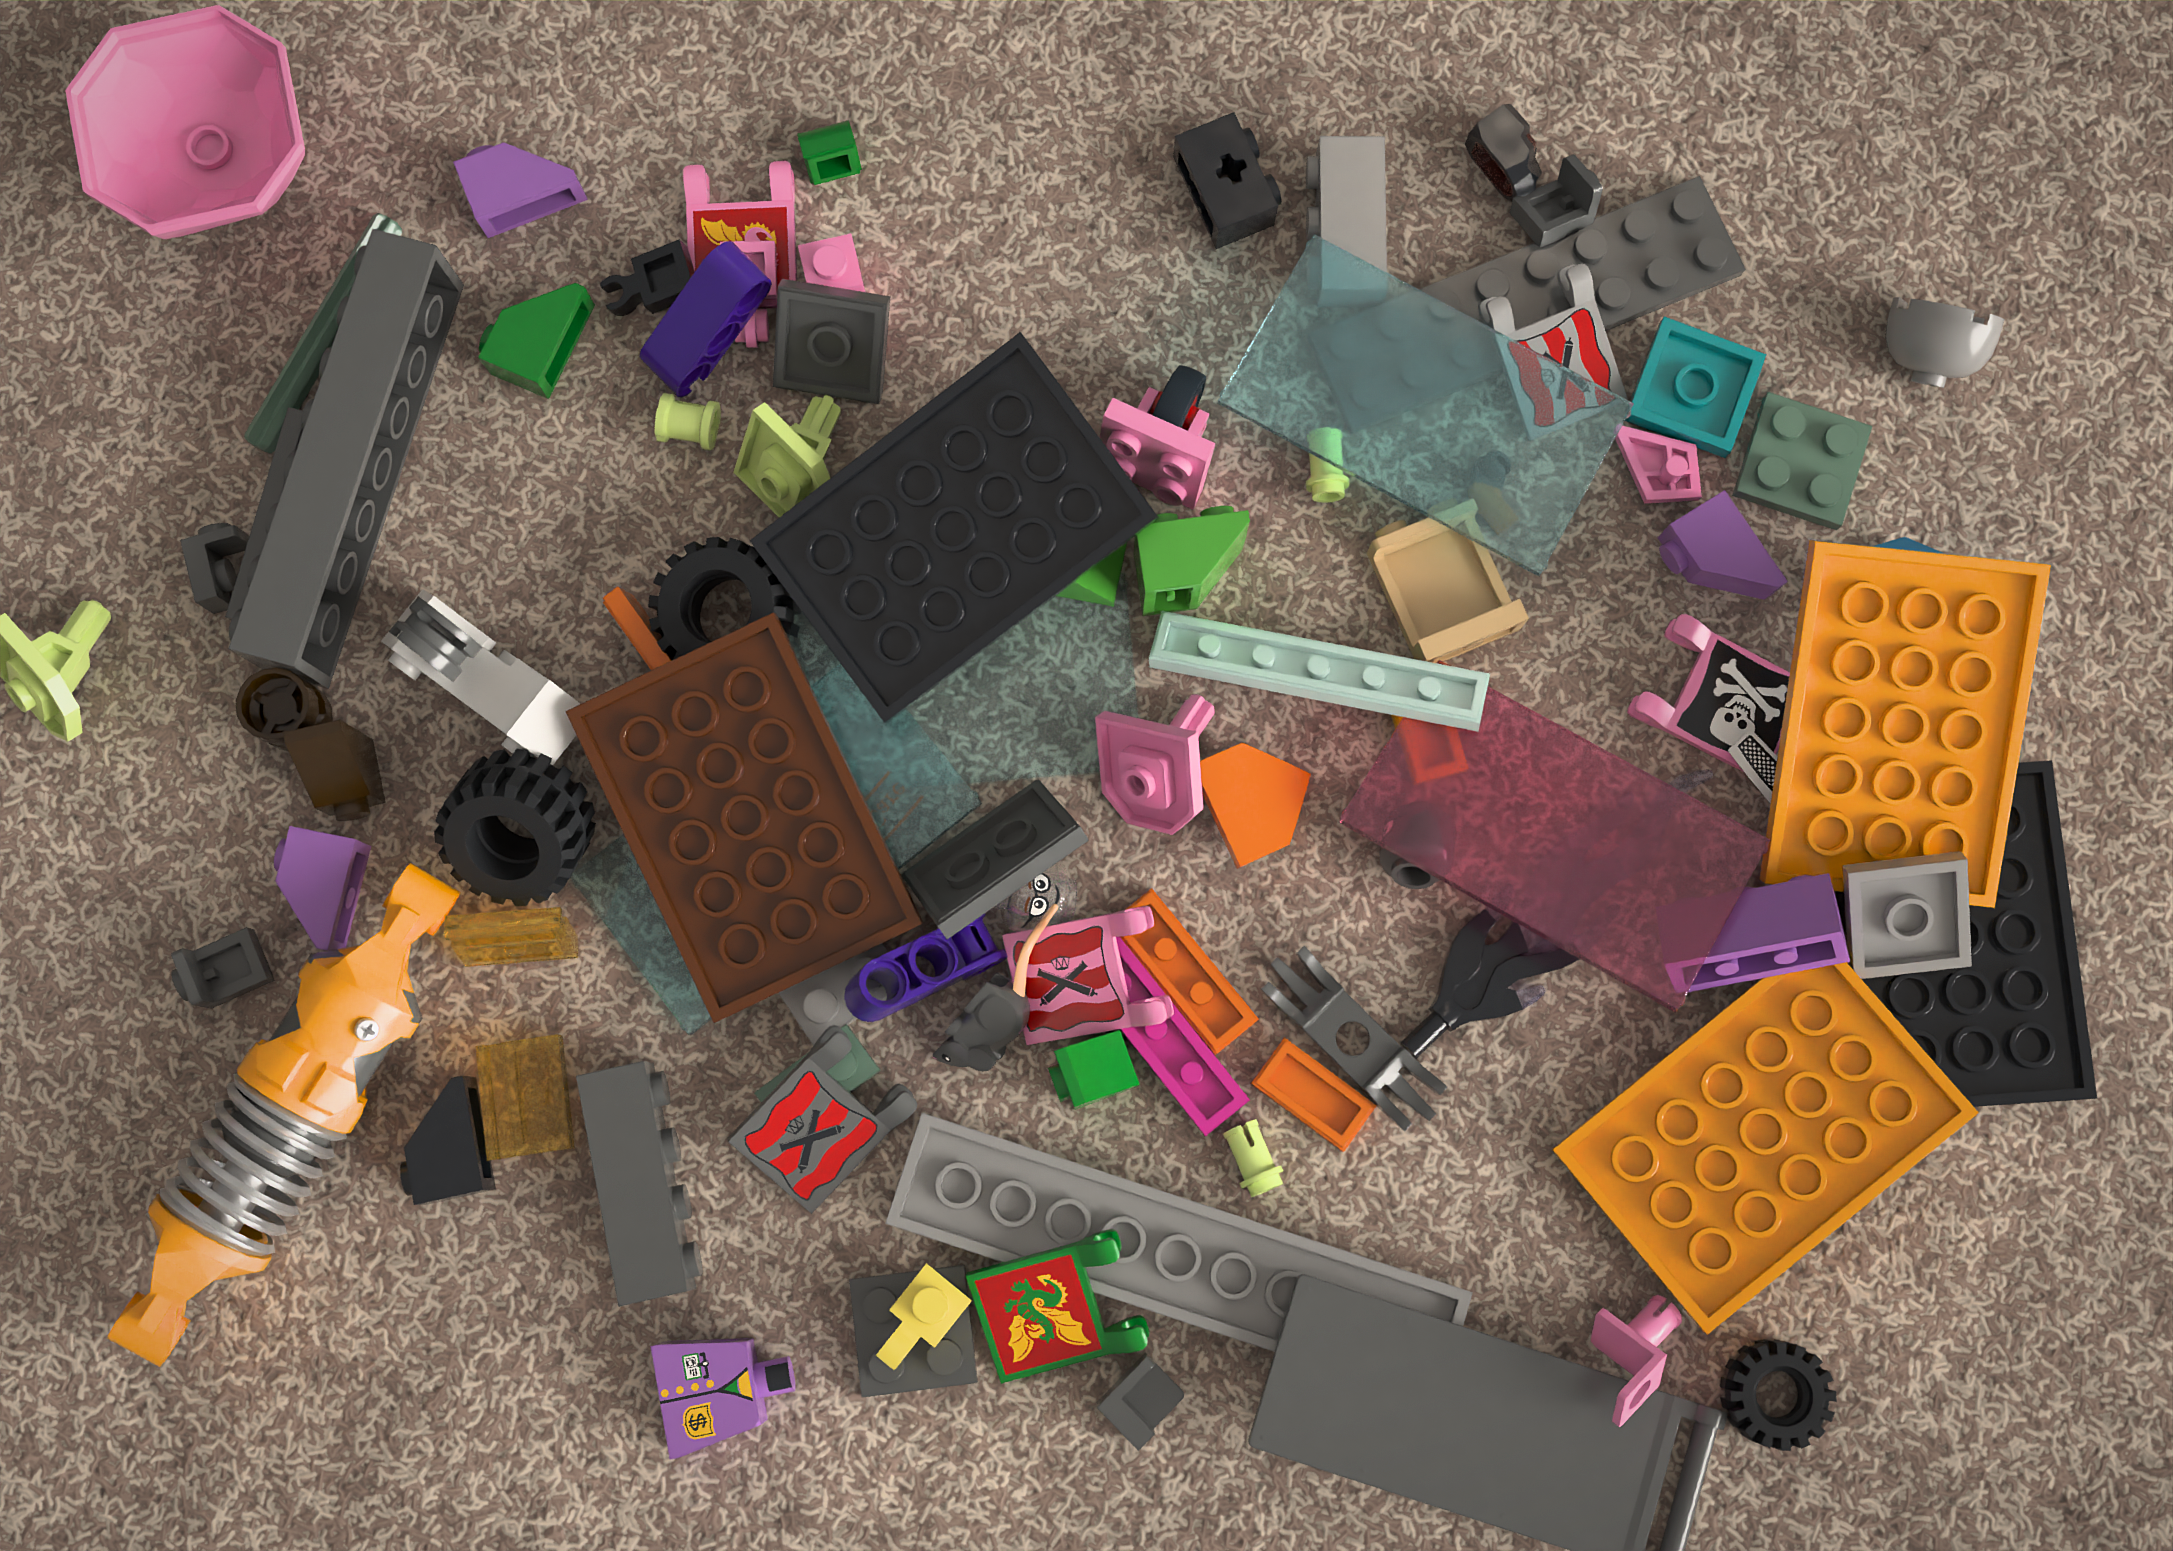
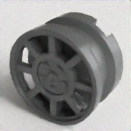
[389,596,482,682]

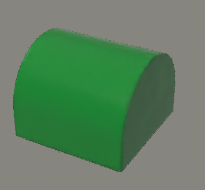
[797,120,862,185]

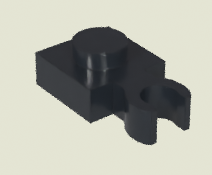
[600,239,695,316]

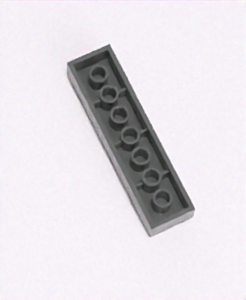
[228,228,464,689]

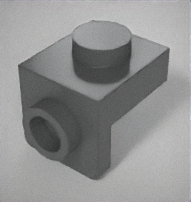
[1510,154,1603,248]
[171,927,275,1009]

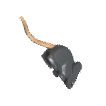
[933,904,1058,1072]

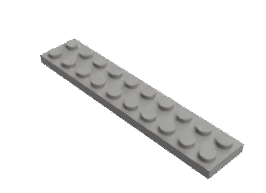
[885,1113,1473,1352]

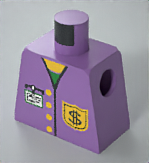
[650,1338,795,1460]

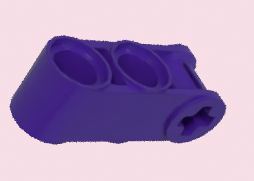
[844,913,1008,1022]

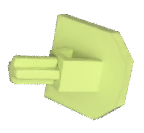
[733,395,841,517]
[0,600,111,742]

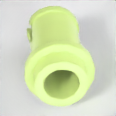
[1306,429,1350,503]
[1223,1119,1283,1197]

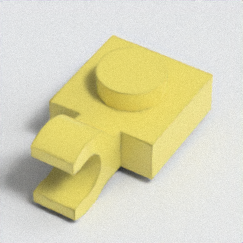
[876,1263,972,1370]

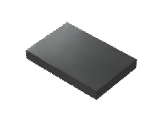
[901,779,1089,939]

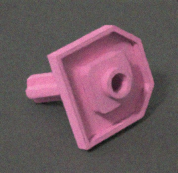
[1095,694,1214,835]

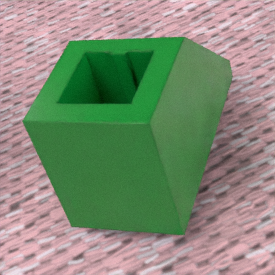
[1048,1030,1140,1110]

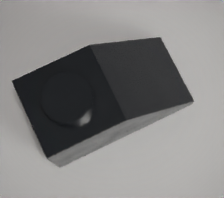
[400,1075,496,1205]

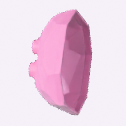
[65,5,305,239]

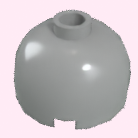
[1885,297,2005,388]

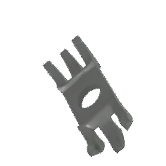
[1261,946,1448,1132]

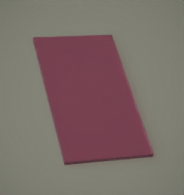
[1339,660,1770,1013]

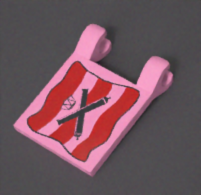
[1002,906,1174,1045]

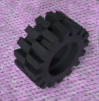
[1720,1339,1837,1451]

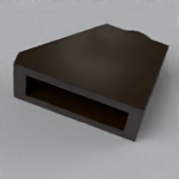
[283,719,386,821]

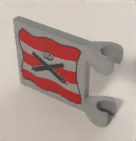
[1478,264,1628,442]

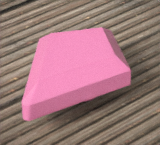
[1613,425,1702,504]

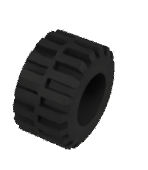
[648,537,801,660]
[434,749,596,906]

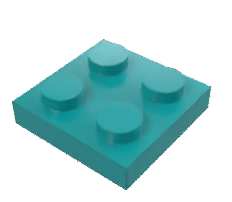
[1623,316,1767,458]

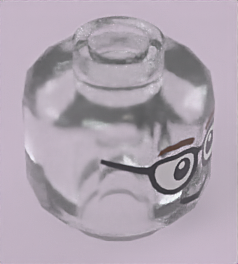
[993,863,1077,931]

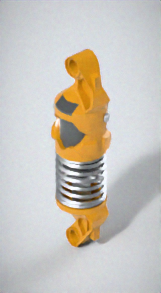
[107,863,461,1367]

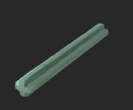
[244,213,402,453]

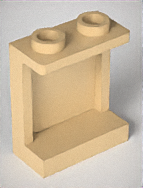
[1367,499,1529,664]

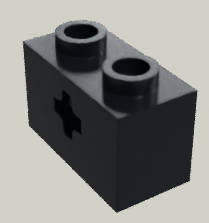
[1173,112,1282,249]

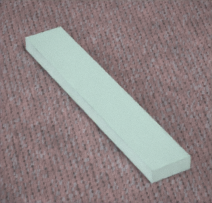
[1149,611,1490,732]

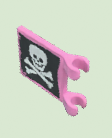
[1627,614,1790,772]

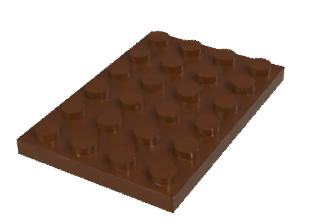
[565,612,923,1023]

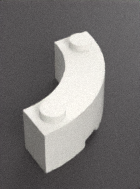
[381,589,580,765]

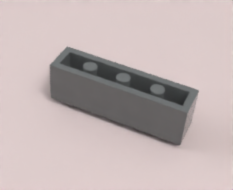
[576,1061,703,1307]

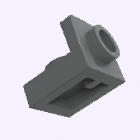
[180,523,249,614]

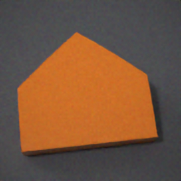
[1200,743,1311,869]

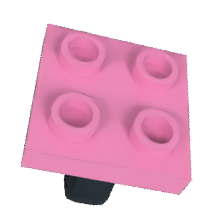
[1100,365,1215,509]

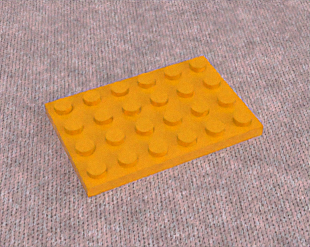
[1760,540,2051,908]
[1551,962,1979,1335]

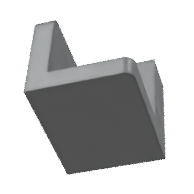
[1096,1352,1184,1451]

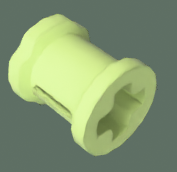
[655,393,721,450]

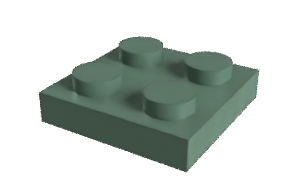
[1732,392,1873,530]

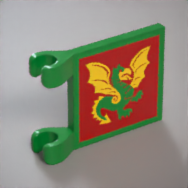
[966,1229,1150,1384]

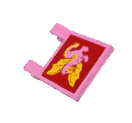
[683,161,797,308]

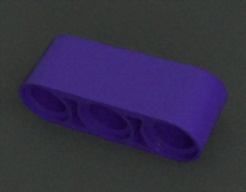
[639,241,772,398]

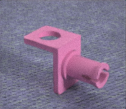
[1591,1295,1682,1427]

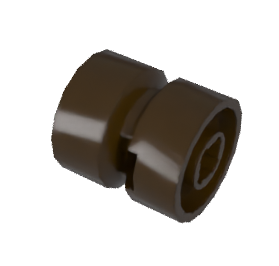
[236,667,333,752]

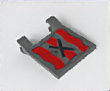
[727,1025,918,1214]

